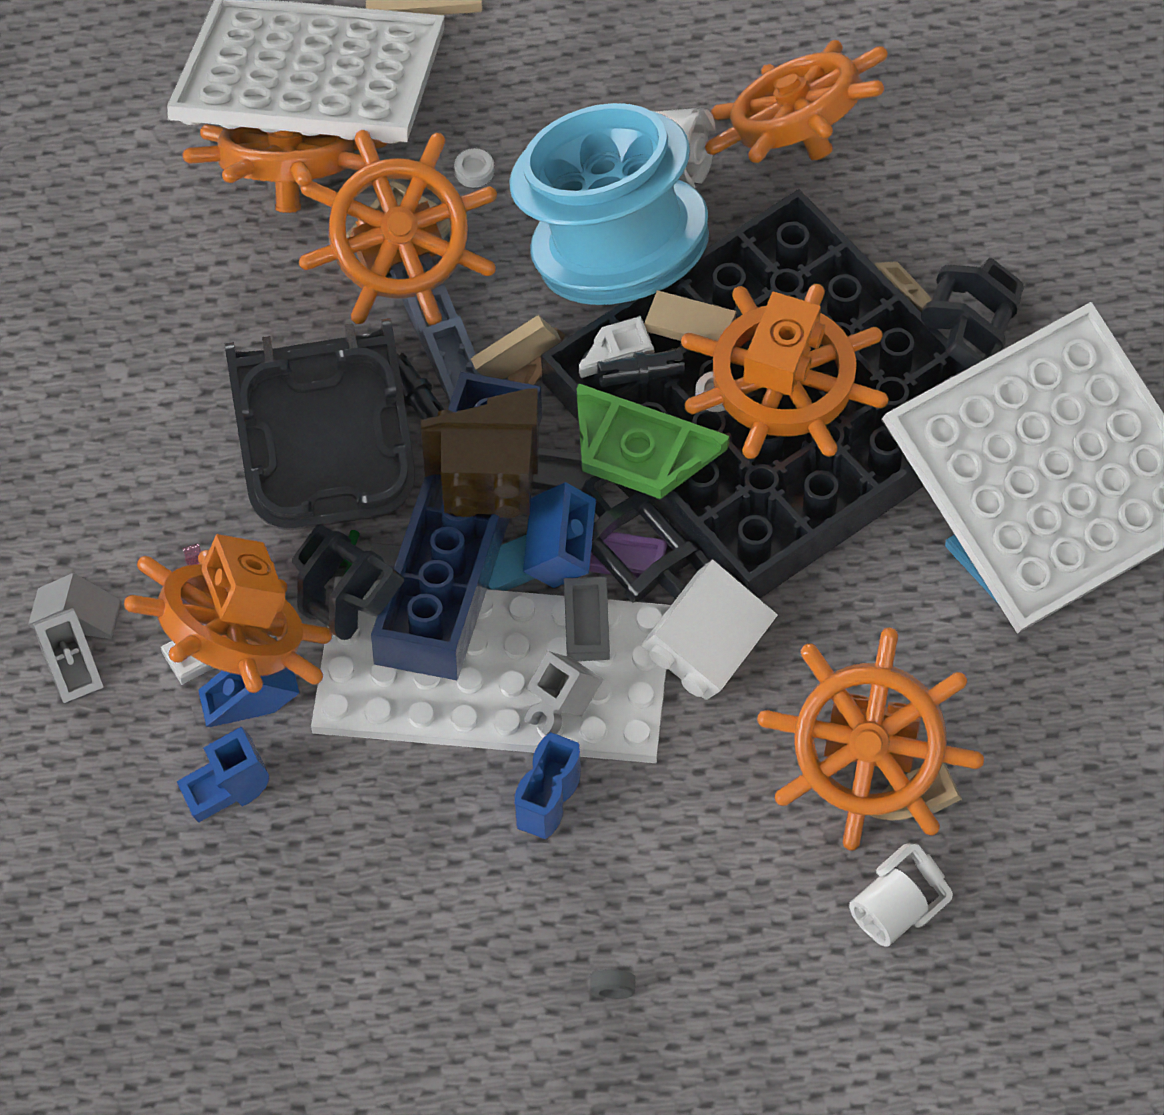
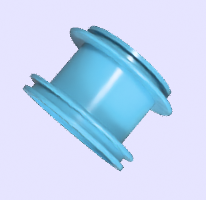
[509,103,709,305]

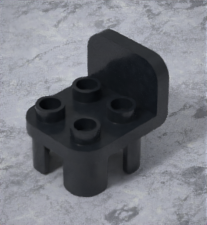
[224,318,415,530]

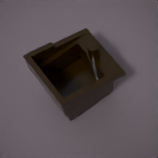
[421,388,539,518]

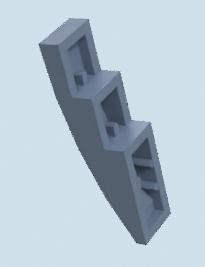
[391,253,481,402]

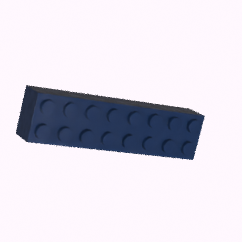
[371,372,542,681]

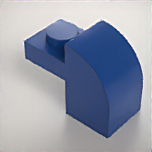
[177,726,269,822]

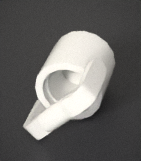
[849,844,953,947]

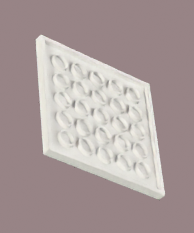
[167,0,444,144]
[882,302,1164,634]

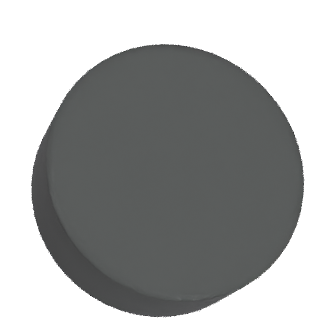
[590,970,635,999]

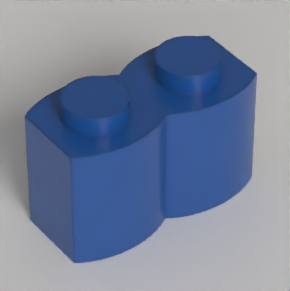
[515,732,581,839]

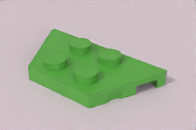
[577,384,729,499]

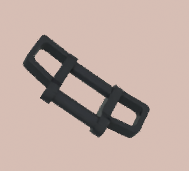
[921,258,1024,369]
[581,476,710,603]
[292,525,404,640]

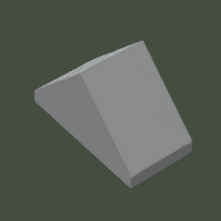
[28,573,121,639]
[33,608,104,703]

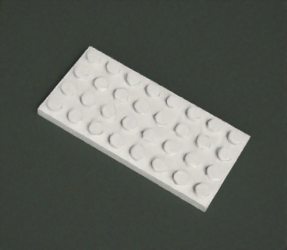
[311,577,671,763]

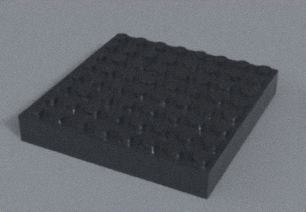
[541,189,967,599]

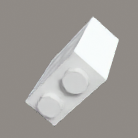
[641,560,778,700]

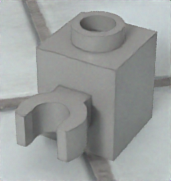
[524,651,604,735]

